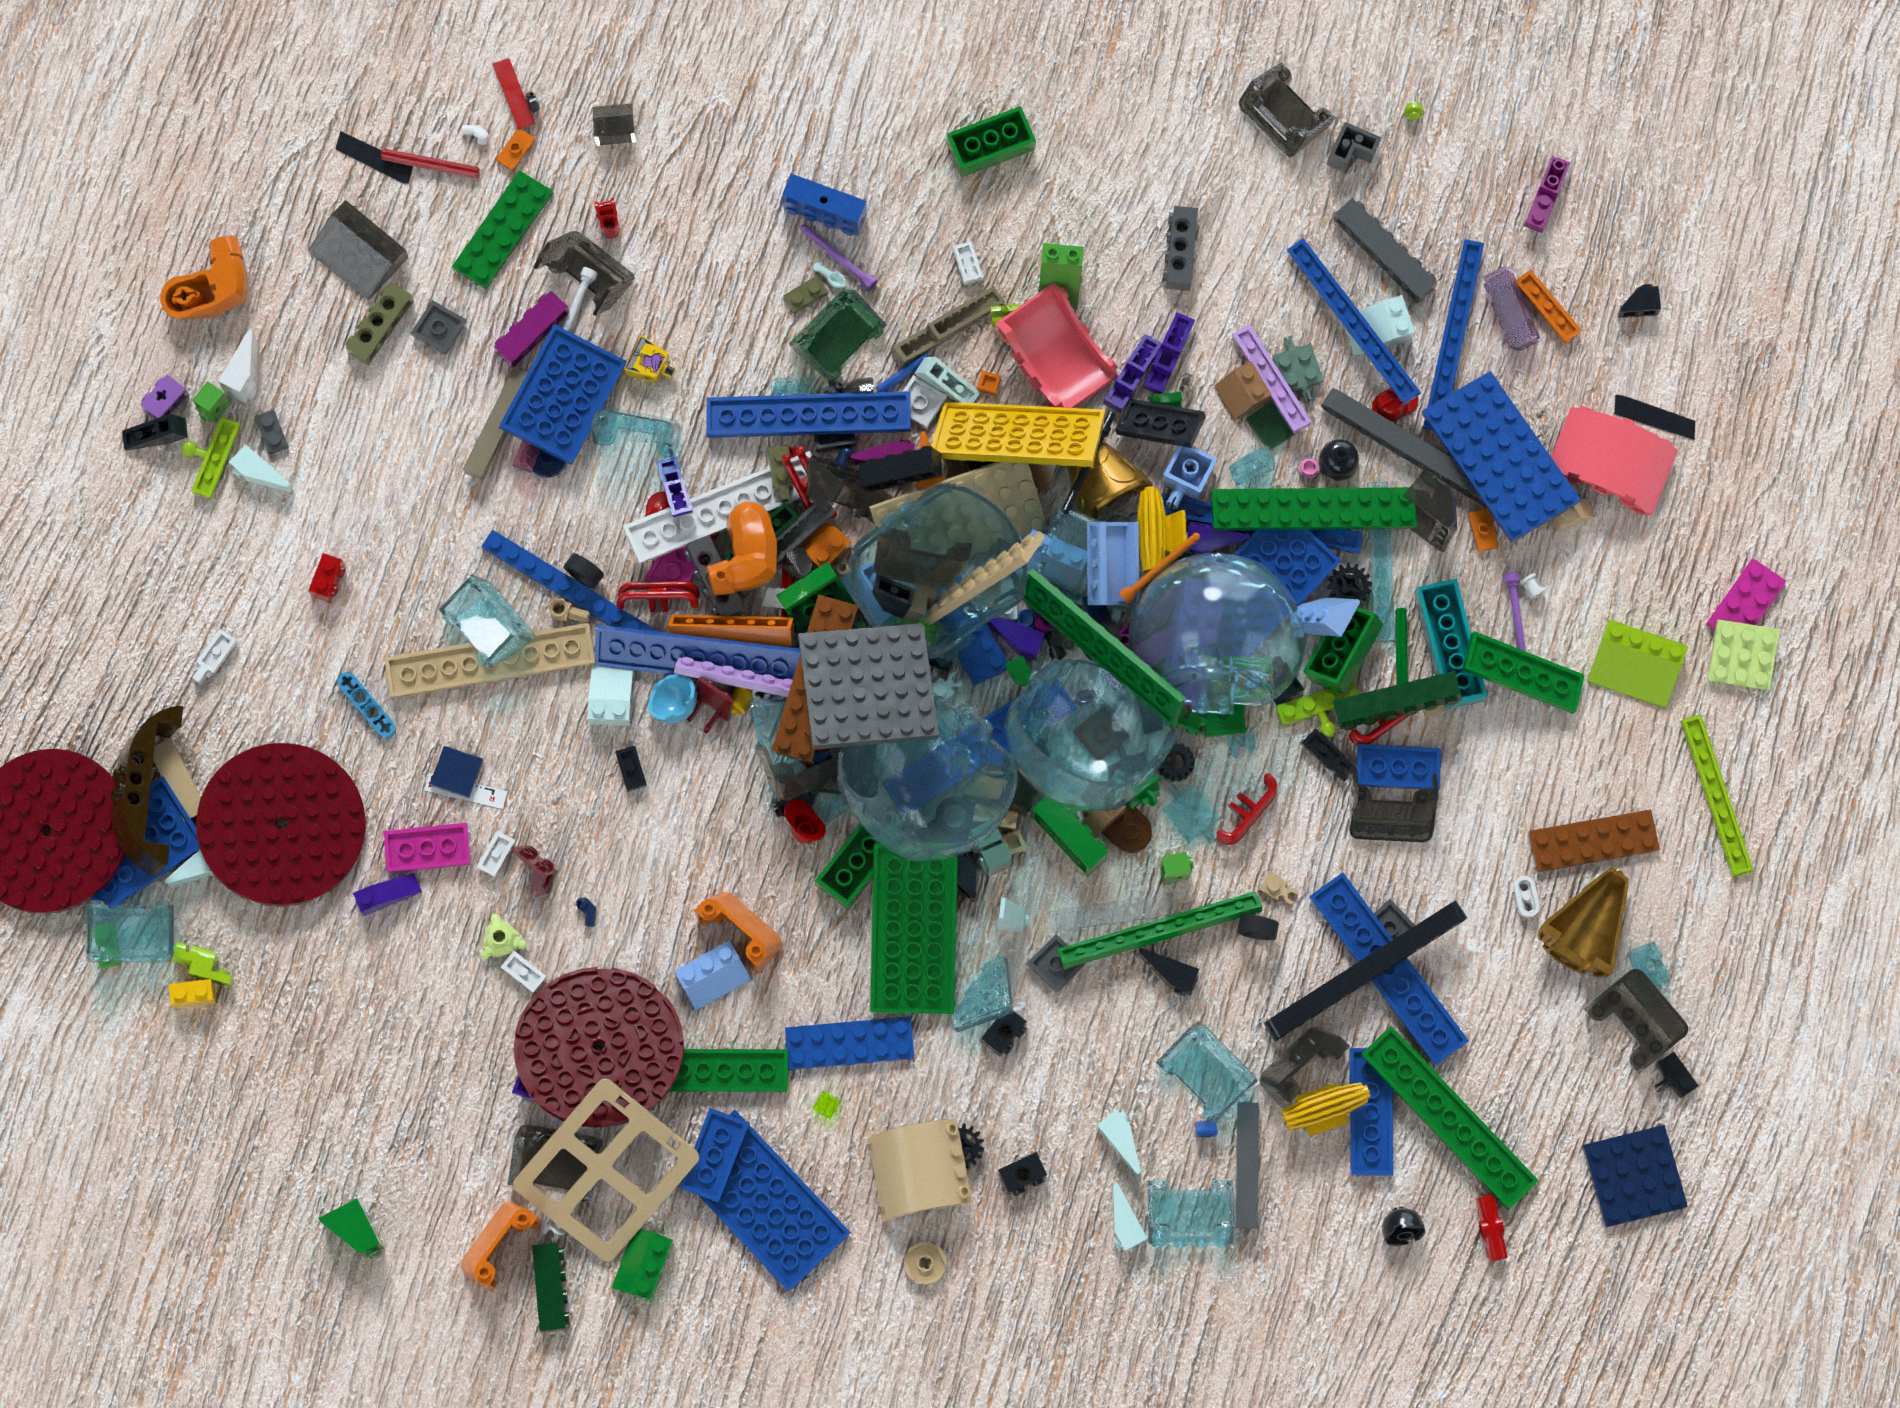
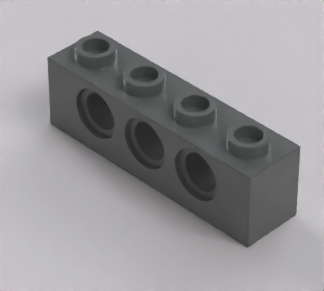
[1163,206,1198,291]
[684,535,744,616]

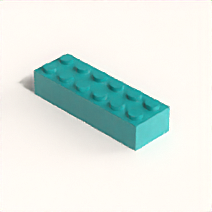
[1414,578,1487,710]

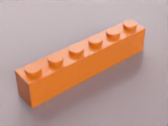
[668,614,795,648]

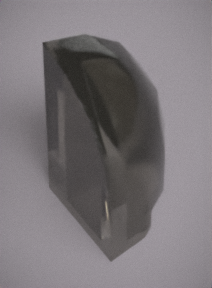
[842,377,874,393]
[782,546,812,581]

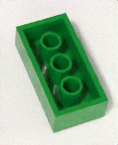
[946,106,1036,177]
[1303,607,1383,695]
[1031,792,1108,877]
[815,816,900,910]

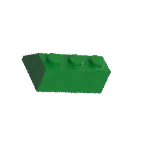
[776,561,853,633]
[611,1229,674,1303]

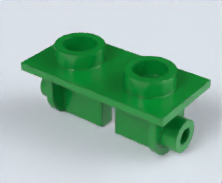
[1166,708,1207,736]

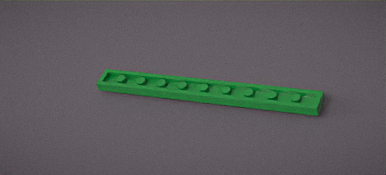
[1057,891,1263,969]

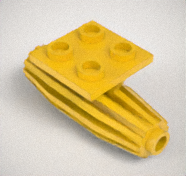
[1137,486,1187,574]
[1281,1082,1371,1137]

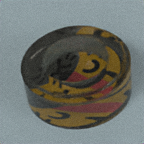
[1179,373,1193,394]

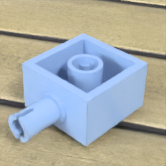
[1161,446,1218,510]

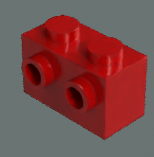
[308,553,346,603]

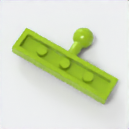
[181,417,241,500]
[1276,681,1359,738]

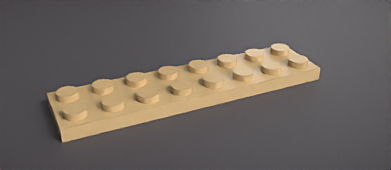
[924,531,1045,626]

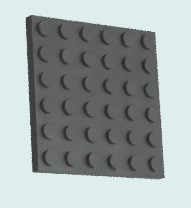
[798,623,939,750]

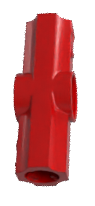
[1476,1195,1508,1262]

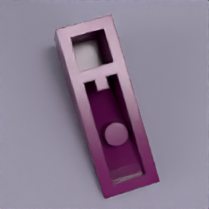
[850,439,915,465]

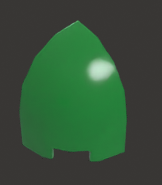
[1148,391,1182,408]
[1004,656,1036,687]

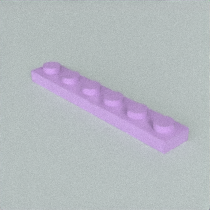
[1232,325,1311,434]
[674,657,793,697]

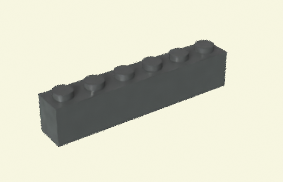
[1333,198,1437,304]

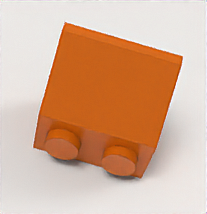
[796,522,852,569]

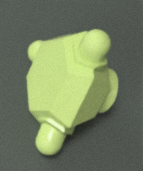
[480,914,527,960]

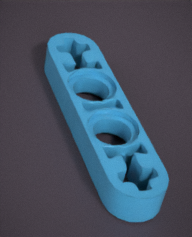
[337,672,396,739]

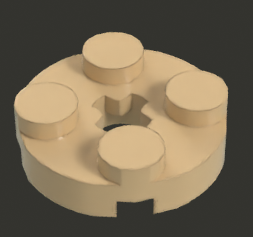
[904,1242,947,1285]

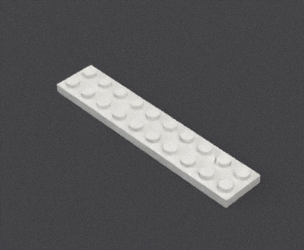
[622,451,827,565]

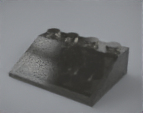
[308,200,409,301]

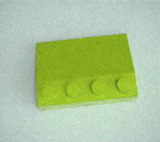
[1587,619,1688,708]

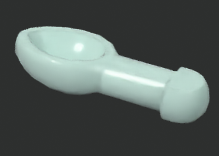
[813,262,847,289]

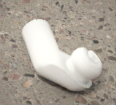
[462,125,489,145]

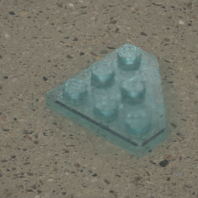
[952,956,1014,1032]

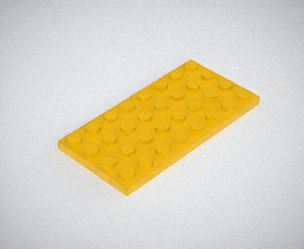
[931,402,1105,467]

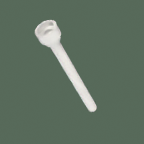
[562,267,598,331]

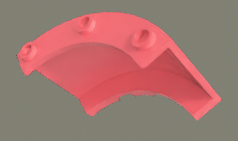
[995,282,1118,408]
[1551,406,1678,516]

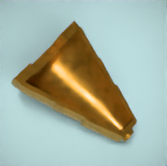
[1067,440,1153,526]
[1537,867,1629,978]

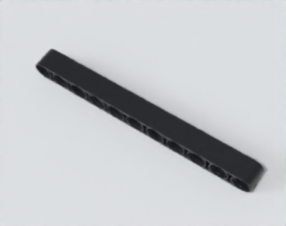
[1263,900,1468,1041]

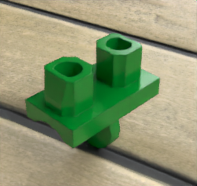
[1123,773,1160,810]

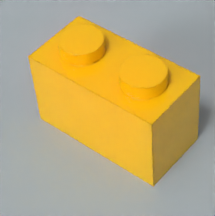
[169,979,217,1009]

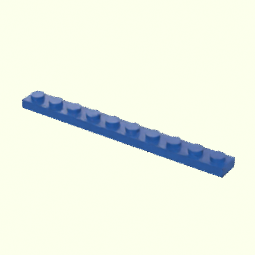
[1287,238,1421,405]
[1422,239,1484,431]
[1161,493,1363,554]
[481,529,659,632]

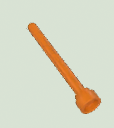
[1118,533,1200,605]

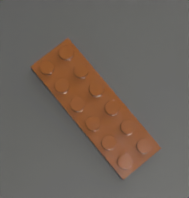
[1528,809,1660,873]

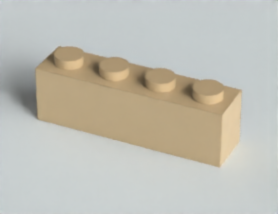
[152,738,201,822]

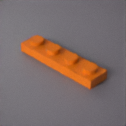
[1514,269,1582,344]

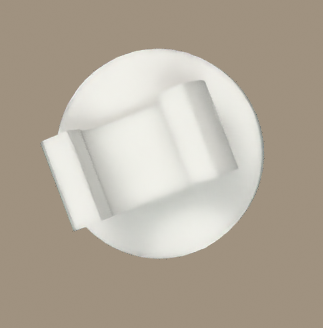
[543,1219,566,1242]

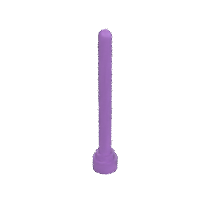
[800,224,878,292]
[1503,572,1526,651]

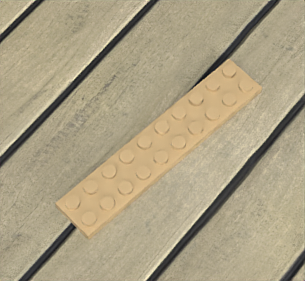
[384,623,596,699]

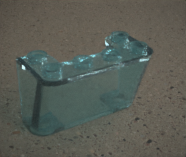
[591,407,680,458]
[1147,1180,1235,1248]

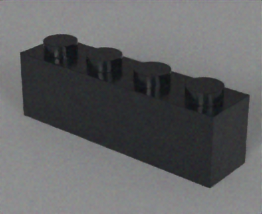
[859,446,942,493]

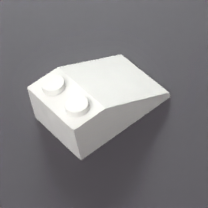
[218,329,258,404]

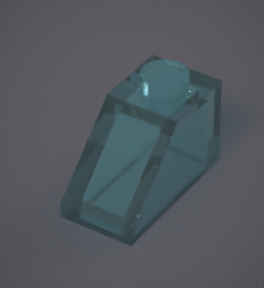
[1229,445,1276,485]

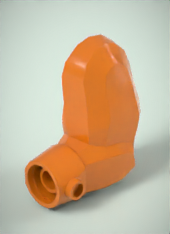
[160,236,248,320]
[707,501,777,596]

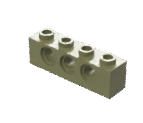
[346,282,414,366]

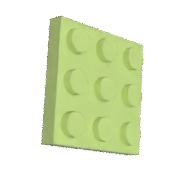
[1707,619,1780,690]

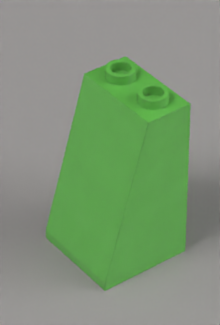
[1038,243,1084,309]

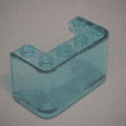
[1033,508,1101,604]
[85,900,174,963]

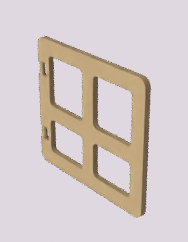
[513,1079,699,1262]

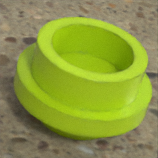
[1404,102,1424,120]

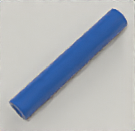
[876,352,928,392]

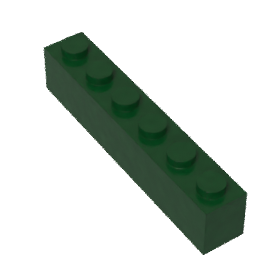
[1333,671,1462,730]

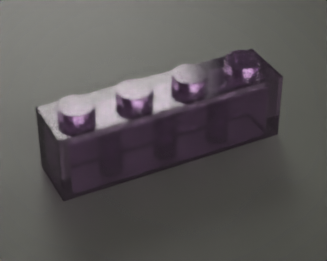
[1483,266,1541,351]

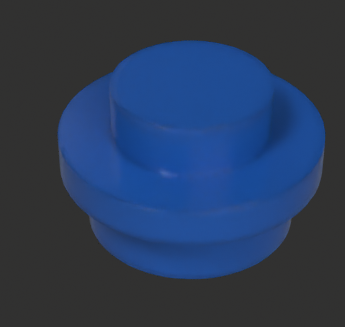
[1017,609,1036,628]

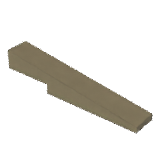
[891,286,1005,368]
[463,366,528,481]

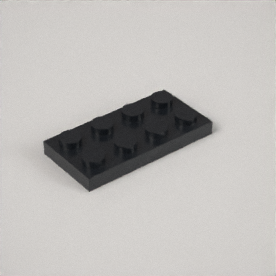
[1115,399,1206,448]

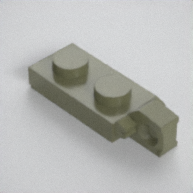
[767,445,793,503]

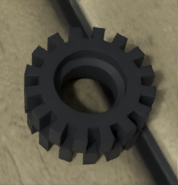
[1157,742,1195,782]

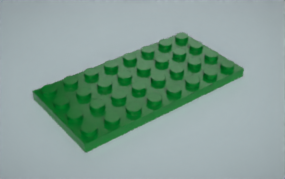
[869,843,958,1014]

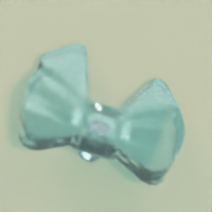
[1226,732,1256,758]

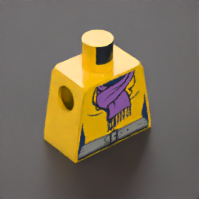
[624,336,676,383]

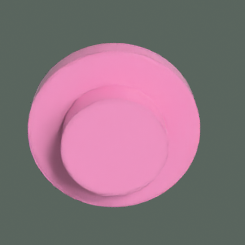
[1299,458,1319,479]

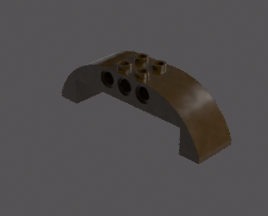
[110,705,183,876]

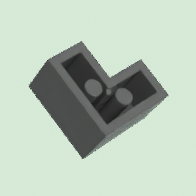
[1326,122,1382,172]

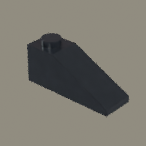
[122,414,188,451]
[1137,948,1199,997]

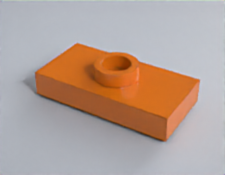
[496,129,536,172]
[1467,508,1499,553]

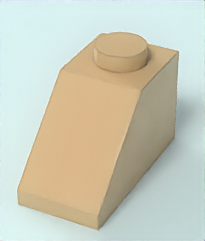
[1551,498,1595,532]

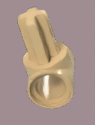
[549,598,589,623]

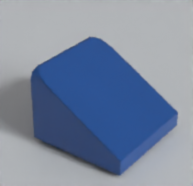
[1194,1121,1218,1138]

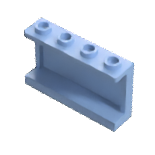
[1087,522,1140,605]

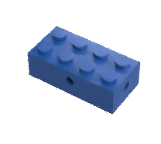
[782,174,867,236]

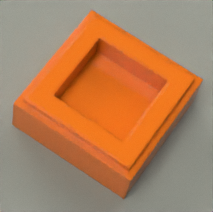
[977,370,1002,396]

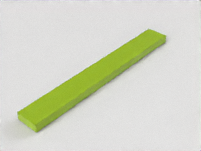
[1680,714,1754,877]

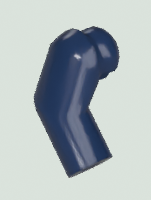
[836,447,854,478]
[576,897,597,927]

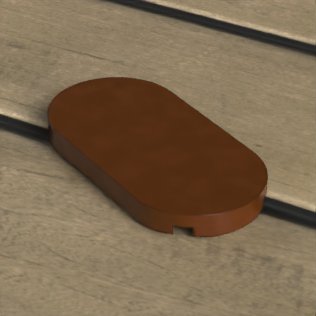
[1081,783,1152,853]

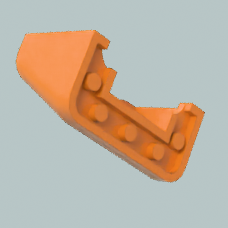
[694,891,782,974]
[461,1201,542,1292]

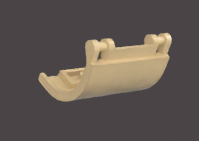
[867,1119,973,1222]

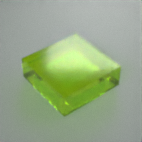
[812,1090,841,1120]

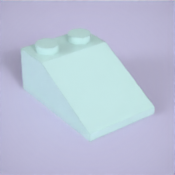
[1345,296,1415,356]
[587,664,633,726]

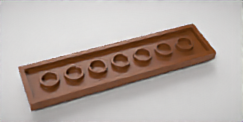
[771,595,858,764]

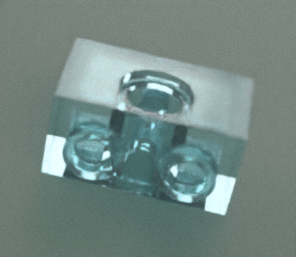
[1628,941,1670,992]

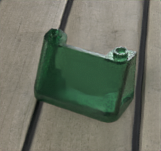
[789,289,887,381]

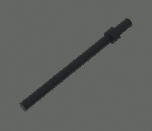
[1061,411,1115,514]

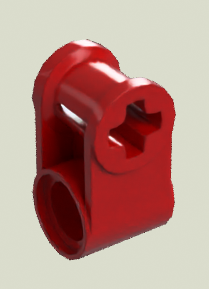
[594,197,620,239]

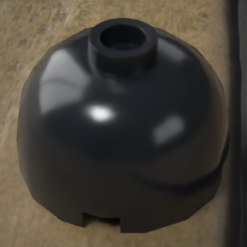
[1318,439,1359,481]
[1382,1206,1426,1246]

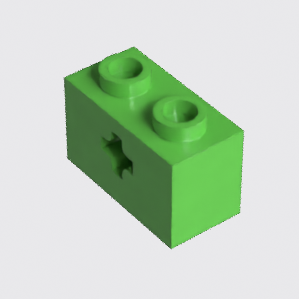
[193,381,230,424]
[1159,852,1194,885]

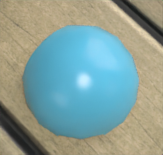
[647,674,698,723]

